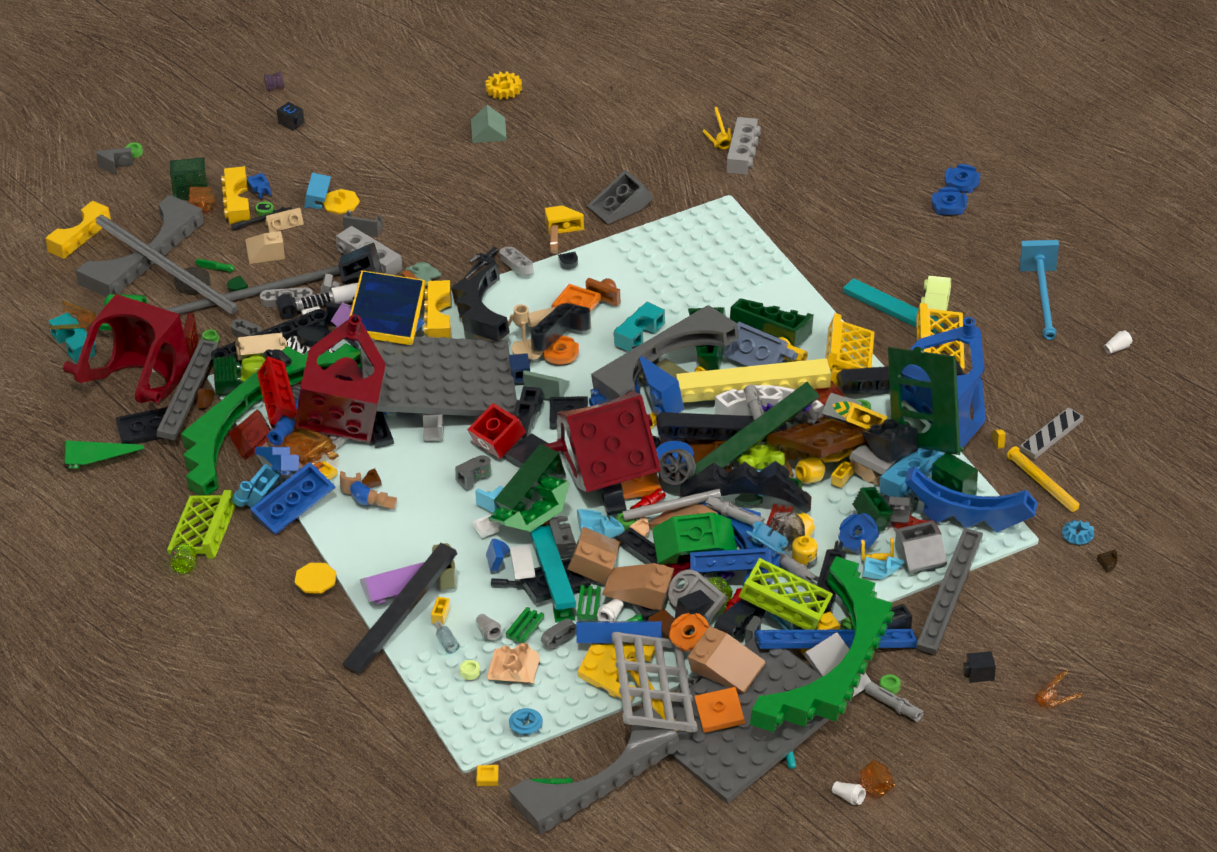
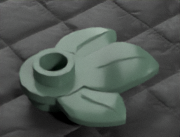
[405,262,441,286]

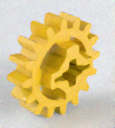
[485,71,522,100]

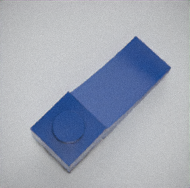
[255,447,299,475]

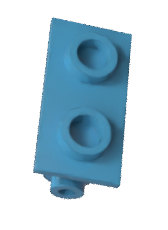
[746,521,788,554]

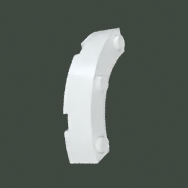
[715,385,824,422]

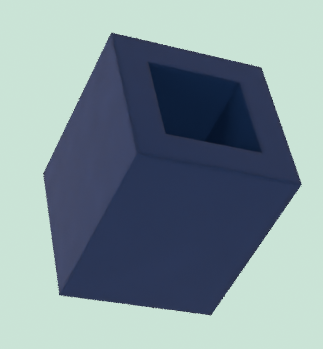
[509,353,530,384]

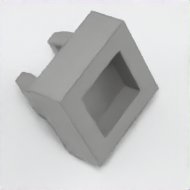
[320,273,340,294]

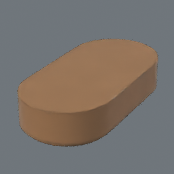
[550,225,558,255]

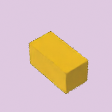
[831,460,854,488]
[431,597,450,625]

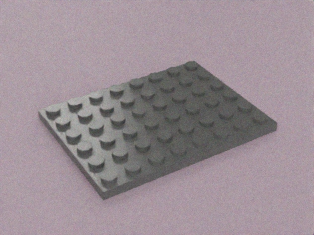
[359,335,517,416]
[668,637,850,804]

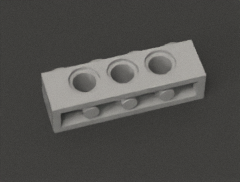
[727,117,761,175]
[336,226,402,275]

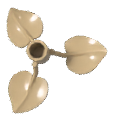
[475,304,555,360]

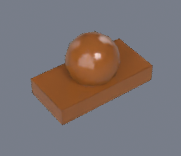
[585,278,621,307]

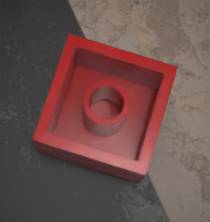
[467,403,526,459]

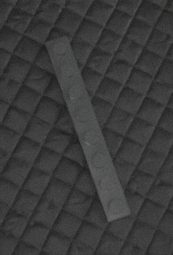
[157,339,219,440]
[916,528,983,655]

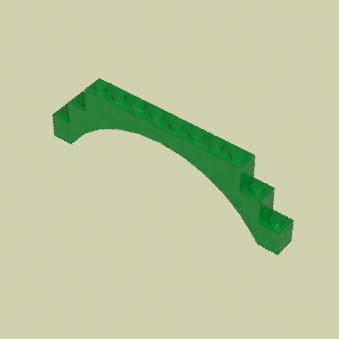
[181,343,361,496]
[750,556,894,733]

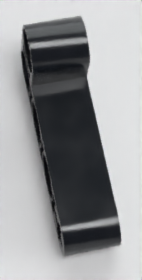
[530,303,591,352]
[714,580,771,639]

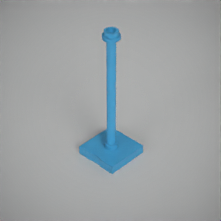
[1019,240,1059,340]

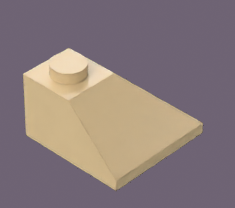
[245,231,285,264]

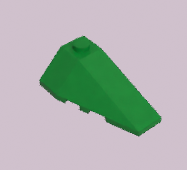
[63,440,144,469]

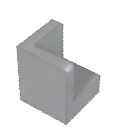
[423,413,443,441]

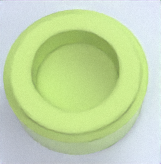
[459,660,481,680]

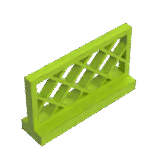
[167,490,236,559]
[739,558,833,630]

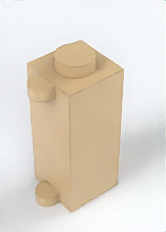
[235,333,287,361]

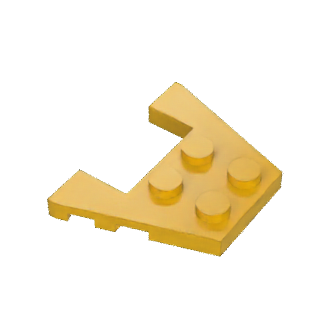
[578,643,655,702]

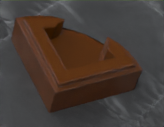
[198,389,214,408]
[362,468,382,488]

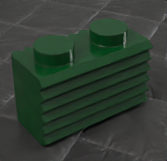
[213,355,242,395]
[852,487,894,532]

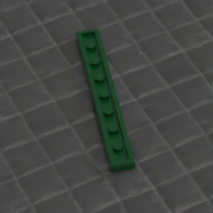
[687,382,819,476]

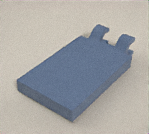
[723,322,798,367]

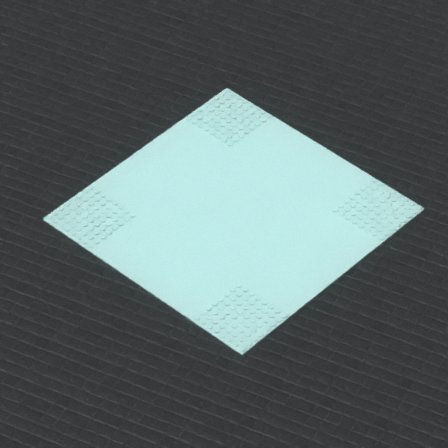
[207,195,1039,773]

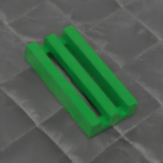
[577,585,601,620]
[506,607,544,643]

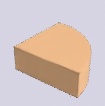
[630,517,650,538]

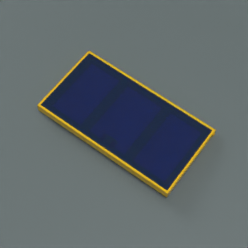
[350,270,426,345]

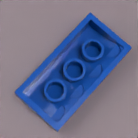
[250,462,336,535]

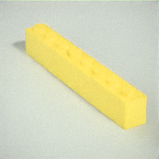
[676,358,831,403]

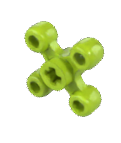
[736,442,785,469]

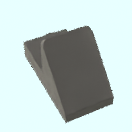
[96,147,133,175]
[889,496,912,523]

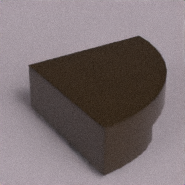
[1097,550,1118,573]

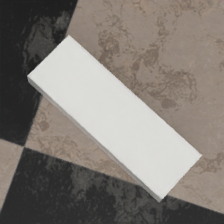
[510,545,535,579]

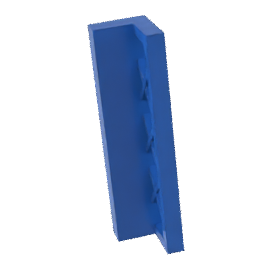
[690,548,775,573]

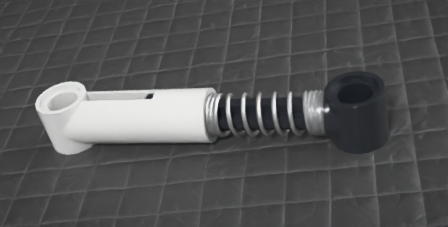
[276,281,395,319]

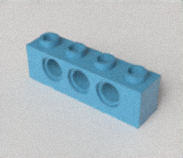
[880,448,944,497]

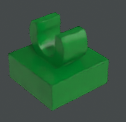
[553,607,575,623]

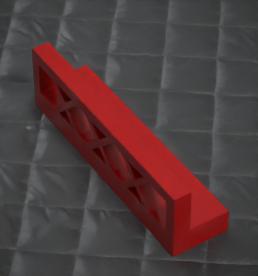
[257,357,297,425]

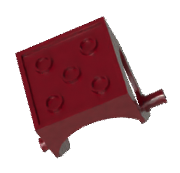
[63,294,190,403]
[294,314,385,443]
[543,391,661,492]

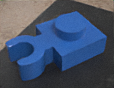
[247,173,271,199]

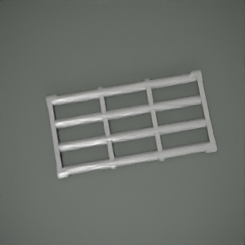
[611,632,698,732]

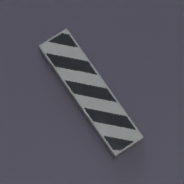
[1020,408,1083,459]

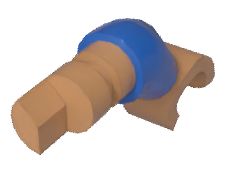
[340,471,397,509]

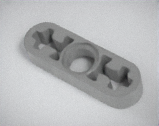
[499,247,534,275]
[260,287,313,307]

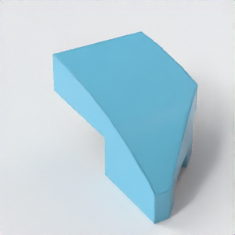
[862,556,904,579]

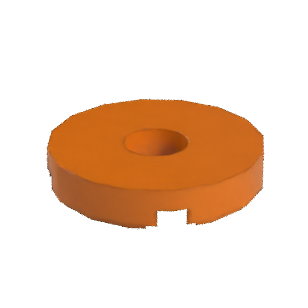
[542,336,579,365]
[669,613,709,652]

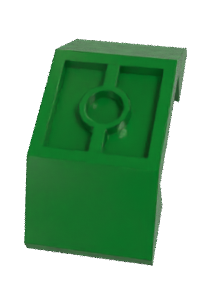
[488,476,569,532]
[652,512,737,565]

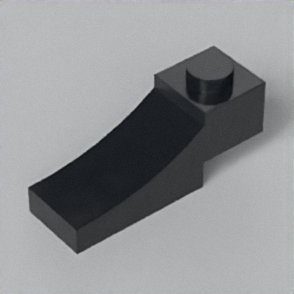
[513,386,544,439]

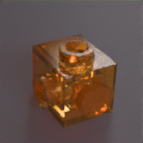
[189,187,215,212]
[859,759,895,798]

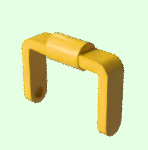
[861,538,894,561]

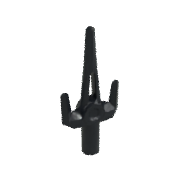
[464,247,498,279]

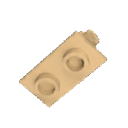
[265,207,304,233]

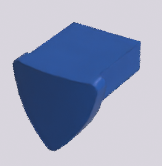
[486,539,510,572]

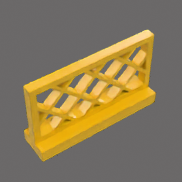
[916,303,965,371]
[825,313,874,369]

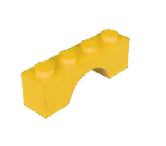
[221,166,250,225]
[45,201,111,259]
[424,280,451,338]

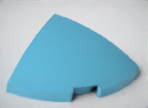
[577,509,624,538]

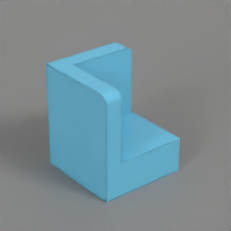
[475,486,504,513]

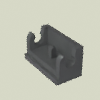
[343,210,384,238]
[548,516,576,557]

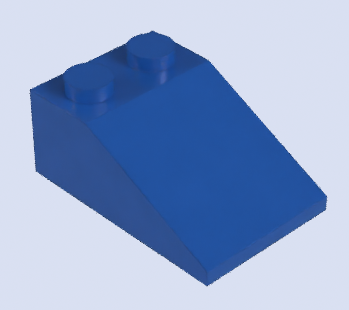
[639,356,684,415]

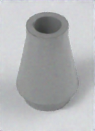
[476,614,502,640]

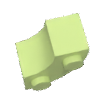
[921,276,952,311]

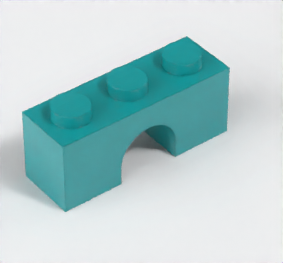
[613,302,665,352]
[48,312,96,364]

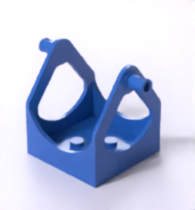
[901,317,986,447]

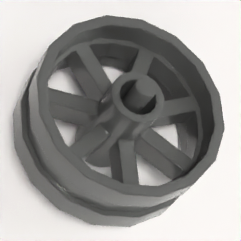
[659,449,696,485]

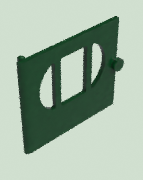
[888,347,964,455]

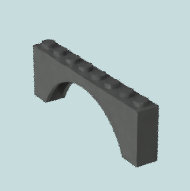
[76,195,204,297]
[591,305,739,400]
[509,707,680,835]

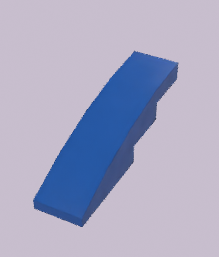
[576,621,662,643]

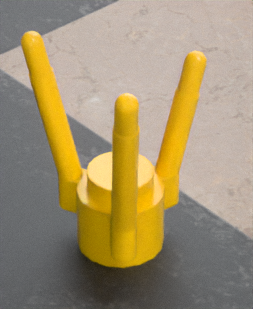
[703,107,732,150]

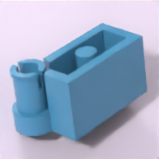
[232,464,281,507]

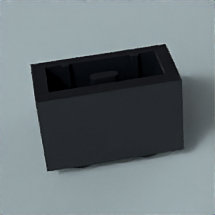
[338,242,383,285]
[862,419,918,462]

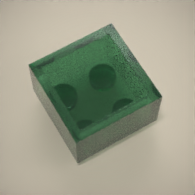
[170,157,209,200]

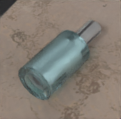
[434,621,460,654]

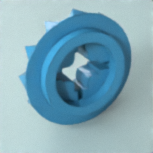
[1062,519,1094,544]
[509,708,543,736]

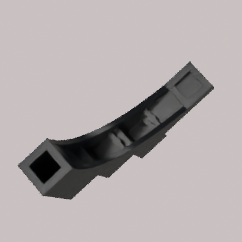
[451,262,510,342]
[680,461,812,513]

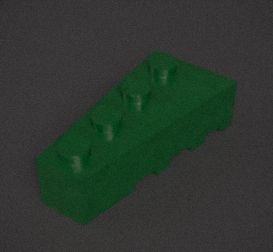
[730,298,814,347]
[688,307,726,371]
[494,443,566,512]

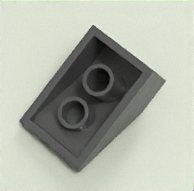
[587,170,654,224]

